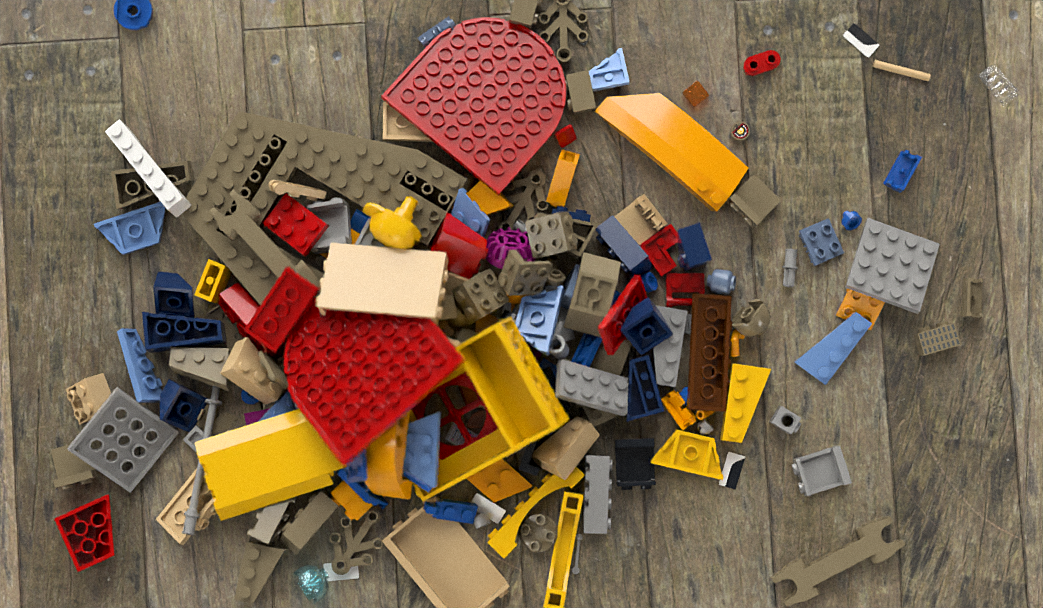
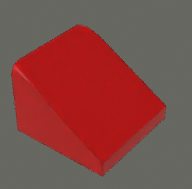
[554,124,577,148]

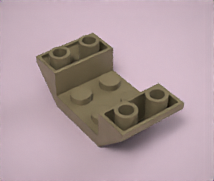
[563,252,621,337]

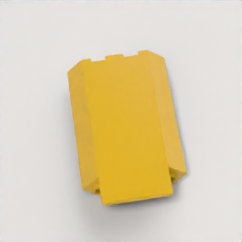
[195,409,347,521]

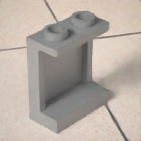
[307,198,352,254]
[792,445,852,497]

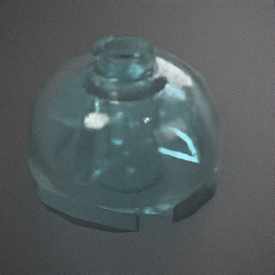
[292,564,329,604]

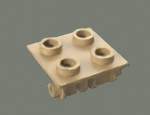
[614,194,667,245]

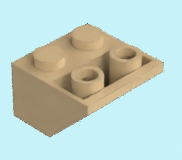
[66,373,111,425]

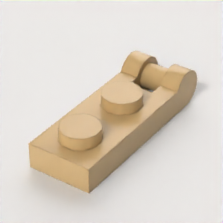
[268,180,326,201]

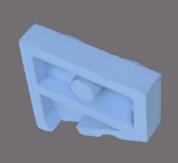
[589,48,629,92]

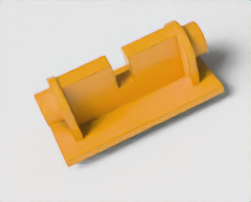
[661,390,697,431]

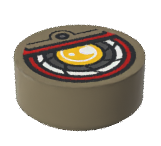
[730,121,750,141]

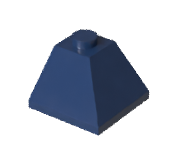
[153,272,195,318]
[620,297,674,355]
[160,379,208,432]

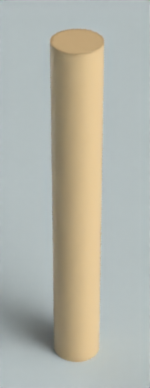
[873,60,930,81]

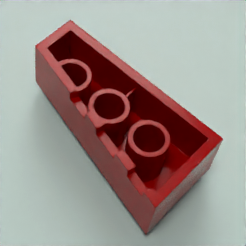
[218,282,285,359]

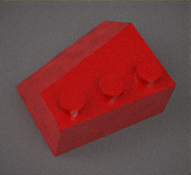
[54,494,115,572]

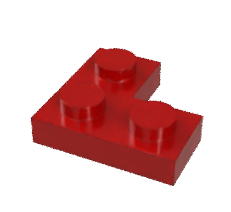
[639,224,678,277]

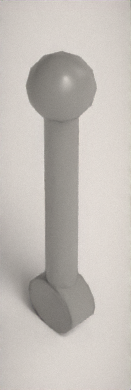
[572,534,583,574]

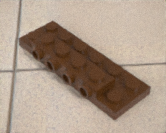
[687,293,733,412]

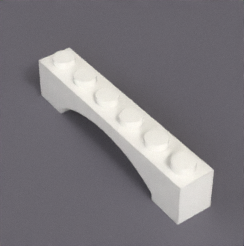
[105,119,191,218]

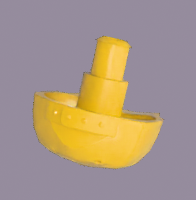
[362,196,422,250]

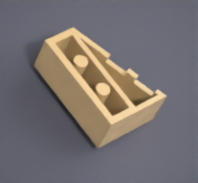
[220,337,283,405]
[531,416,600,480]

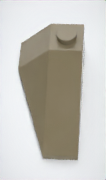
[590,337,632,376]

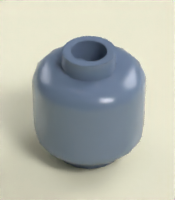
[707,269,736,295]

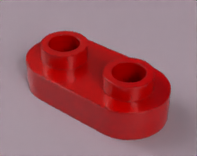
[743,50,781,76]

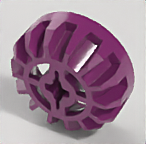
[485,227,536,269]

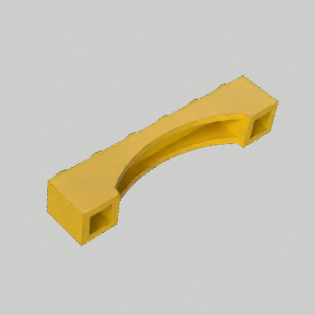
[487,467,585,558]
[543,491,583,608]

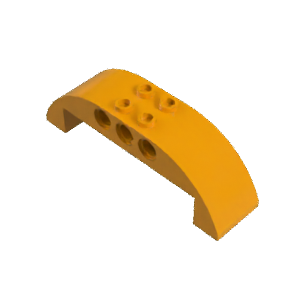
[365,411,412,500]

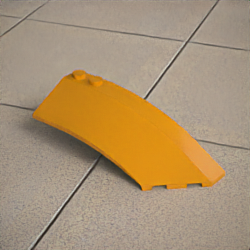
[594,93,748,212]

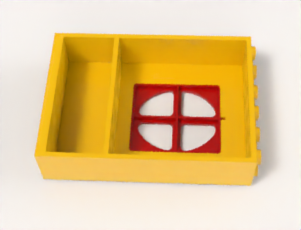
[409,316,569,501]

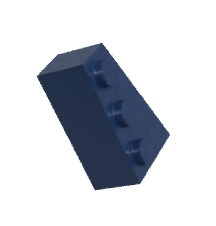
[677,222,712,271]
[626,355,664,421]

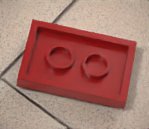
[262,193,329,257]

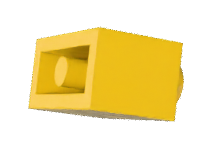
[194,259,232,303]

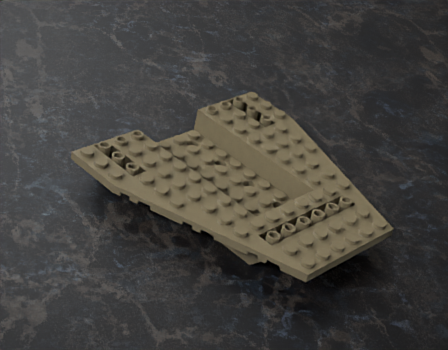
[182,111,467,337]

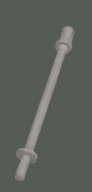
[182,386,222,535]

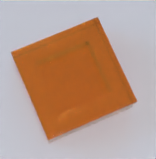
[682,80,709,108]

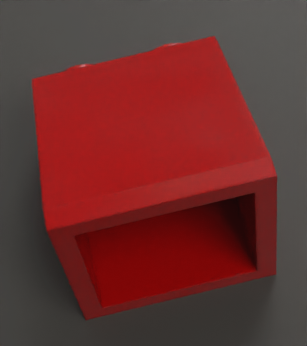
[430,213,489,279]

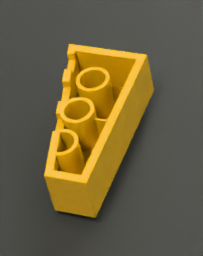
[720,363,771,443]

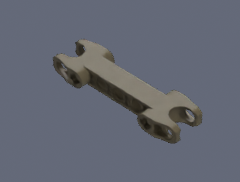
[210,189,321,293]
[770,516,905,607]

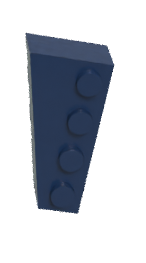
[142,312,227,353]

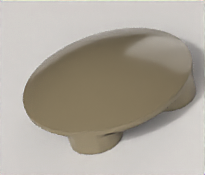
[520,513,557,552]

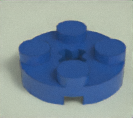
[114,0,153,30]

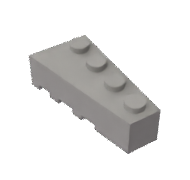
[652,306,687,387]
[583,455,612,534]

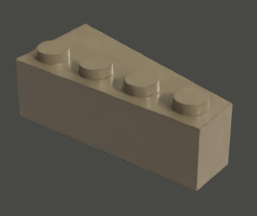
[111,161,194,209]

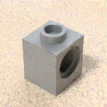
[769,406,801,434]

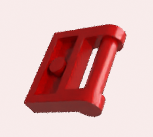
[666,273,705,308]

